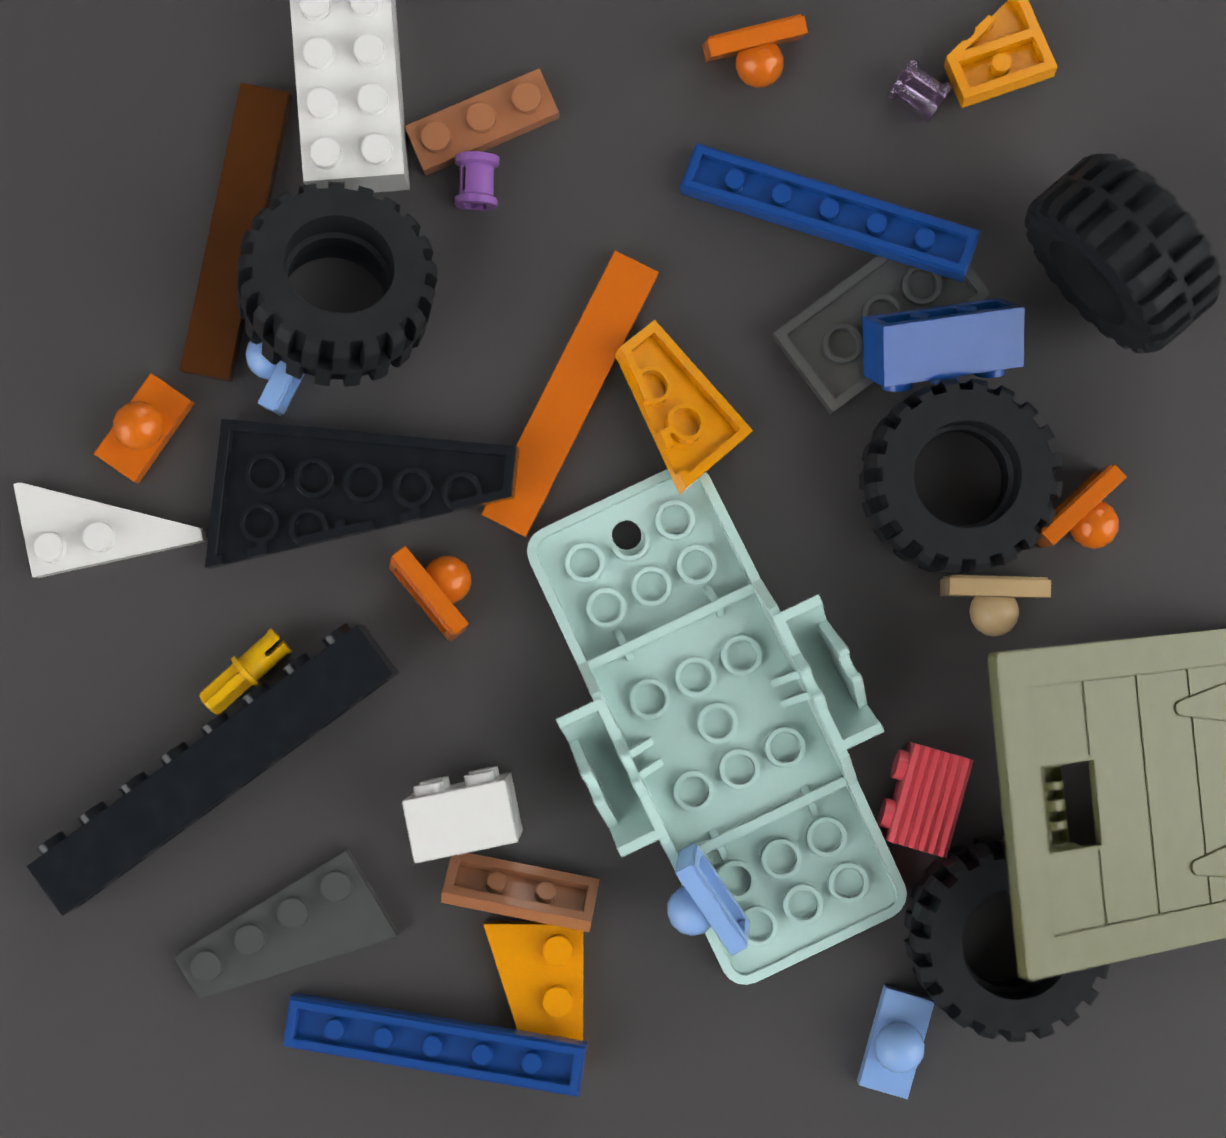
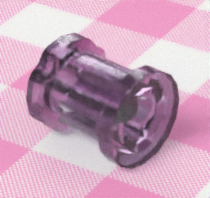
[887,58,954,123]

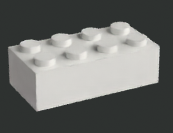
[290,0,410,193]

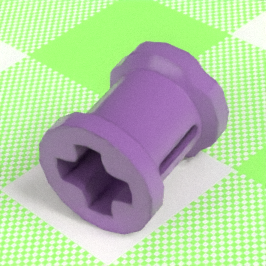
[454,151,500,211]

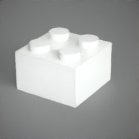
[402,766,523,864]

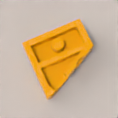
[944,0,1058,108]

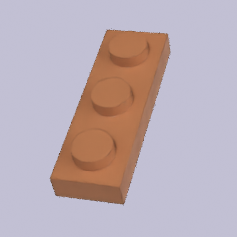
[404,68,560,176]
[441,853,600,932]

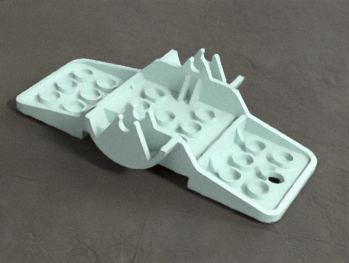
[527,469,907,985]

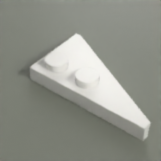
[13,482,207,578]

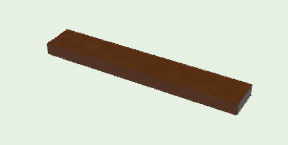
[180,83,292,382]

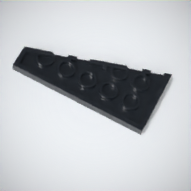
[205,419,519,569]

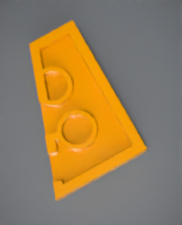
[615,320,753,495]
[483,921,584,1041]

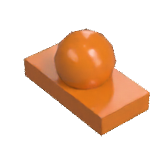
[702,14,808,88]
[94,373,195,484]
[1036,464,1127,549]
[389,546,472,642]

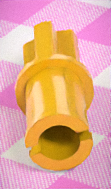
[199,628,293,715]

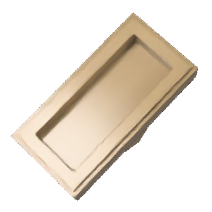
[940,575,1051,637]

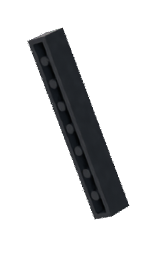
[26,623,399,916]

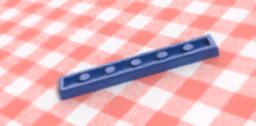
[680,143,981,282]
[283,993,588,1097]

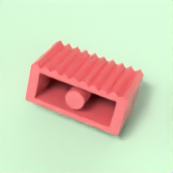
[877,741,974,858]

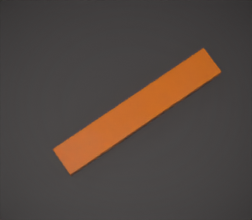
[481,250,659,538]

